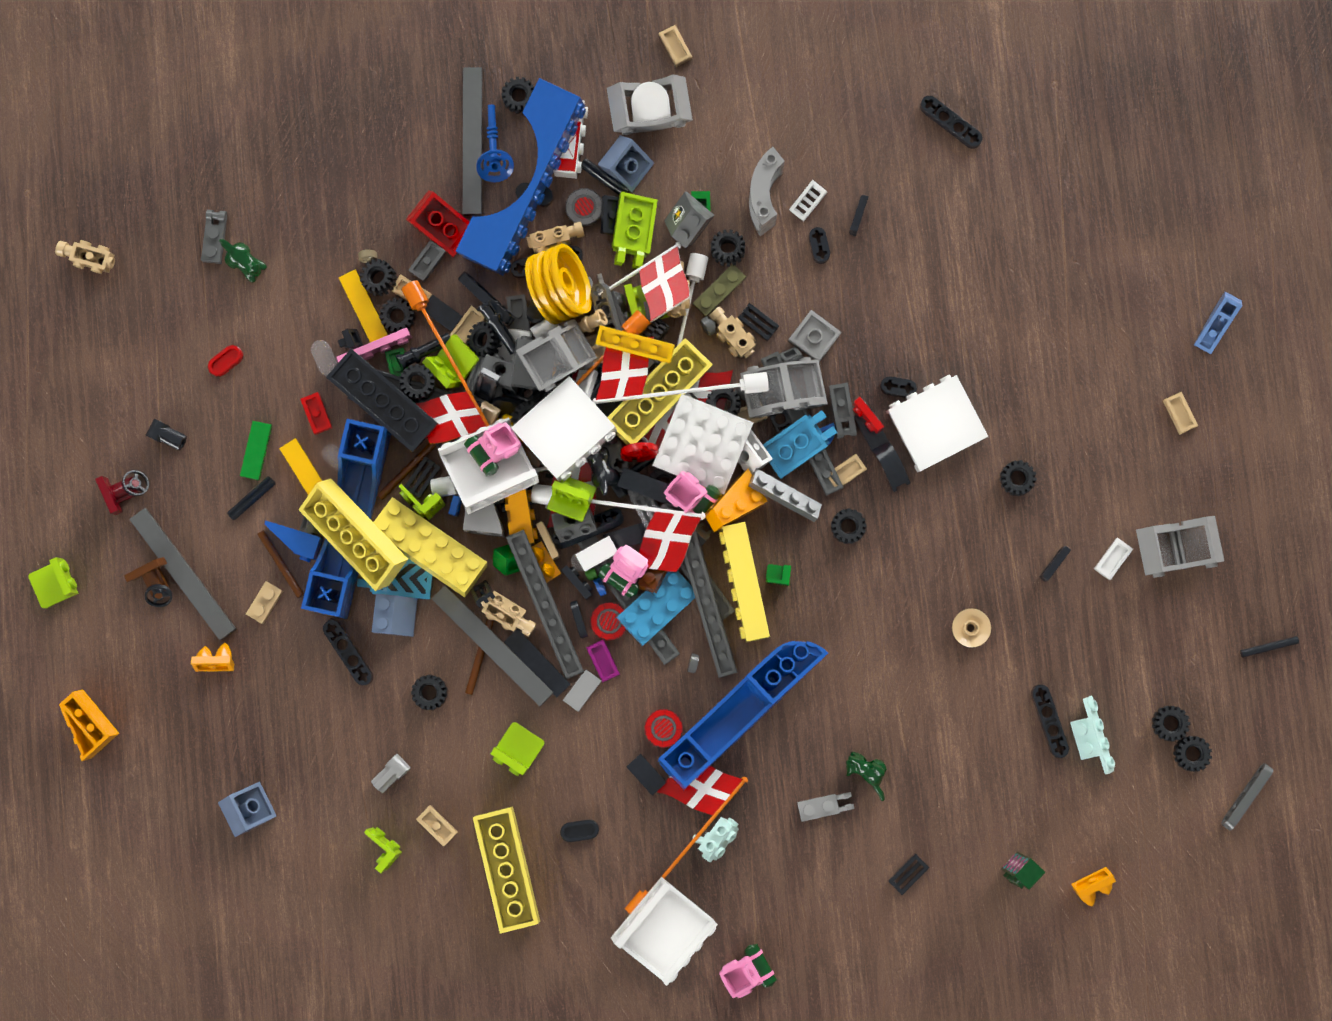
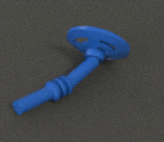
[476,105,514,182]

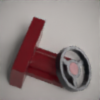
[95,470,149,515]

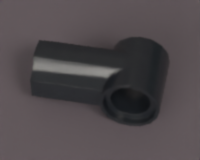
[146,419,187,451]

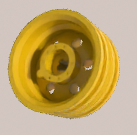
[525,244,592,325]

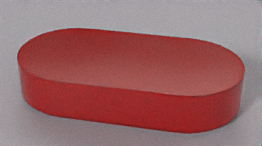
[208,345,243,377]

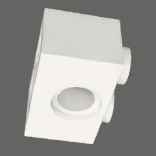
[738,430,773,474]

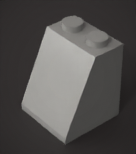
[463,503,506,537]

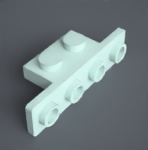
[1070,696,1115,775]

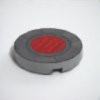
[566,188,602,226]

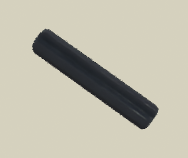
[581,158,629,195]
[227,476,275,520]

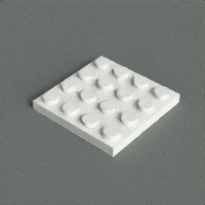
[652,394,753,494]

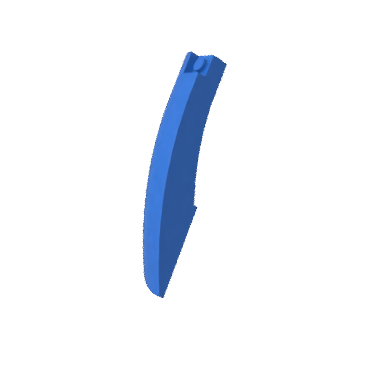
[658,641,828,790]

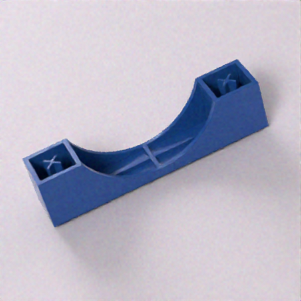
[456,78,586,276]
[301,419,391,619]

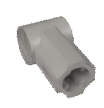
[371,754,411,793]

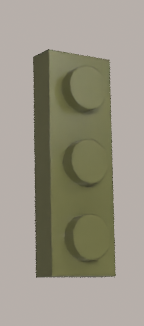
[693,264,746,317]

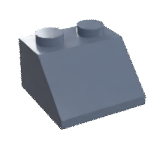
[598,135,654,192]
[372,594,418,637]
[218,782,276,837]

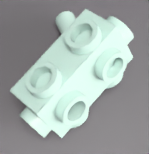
[693,817,739,862]

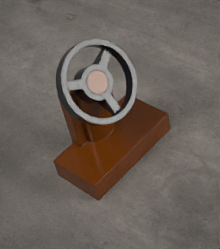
[124,557,173,607]

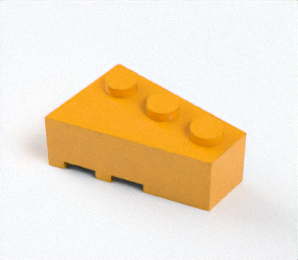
[705,469,768,532]
[505,488,538,545]
[59,690,119,761]

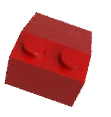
[405,190,469,257]

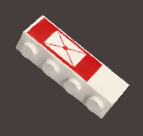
[553,100,588,179]

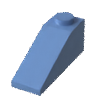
[1194,292,1242,354]

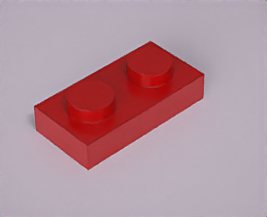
[300,392,333,435]
[853,397,884,434]

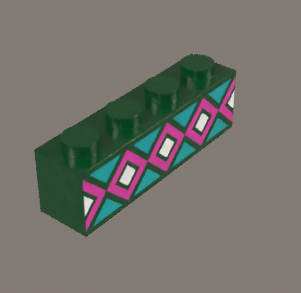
[1001,852,1045,890]

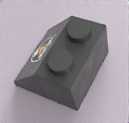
[664,191,715,248]

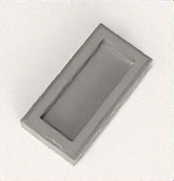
[563,669,601,712]

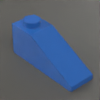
[265,520,324,562]

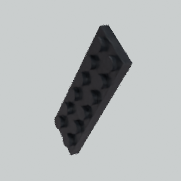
[326,349,438,453]

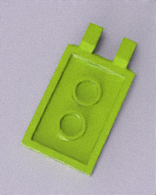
[612,192,658,269]

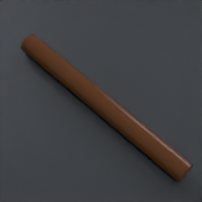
[377,442,436,500]
[257,530,304,598]
[465,619,494,695]

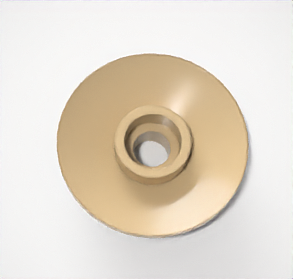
[952,609,991,647]

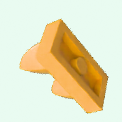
[532,541,562,583]
[191,642,234,672]
[1071,867,1116,906]

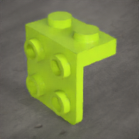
[29,557,79,608]
[490,722,545,776]

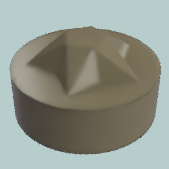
[358,250,378,264]

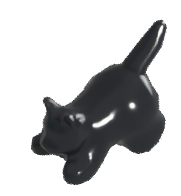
[586,447,620,496]

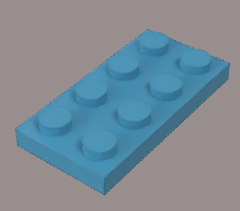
[617,570,695,646]

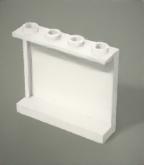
[886,374,988,472]
[511,376,618,482]
[438,417,539,514]
[611,877,718,986]

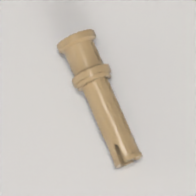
[561,309,608,341]

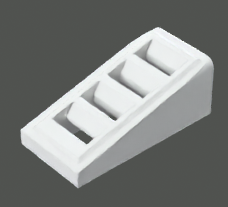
[789,180,827,222]

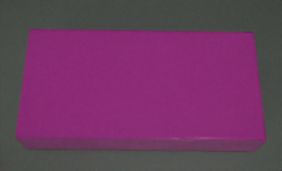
[586,639,620,683]

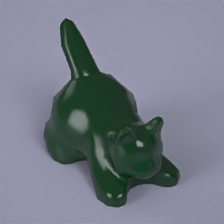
[219,239,267,283]
[846,752,887,801]

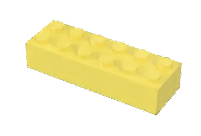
[607,338,713,445]
[299,479,408,591]
[373,497,487,597]
[719,522,770,642]
[473,806,540,933]

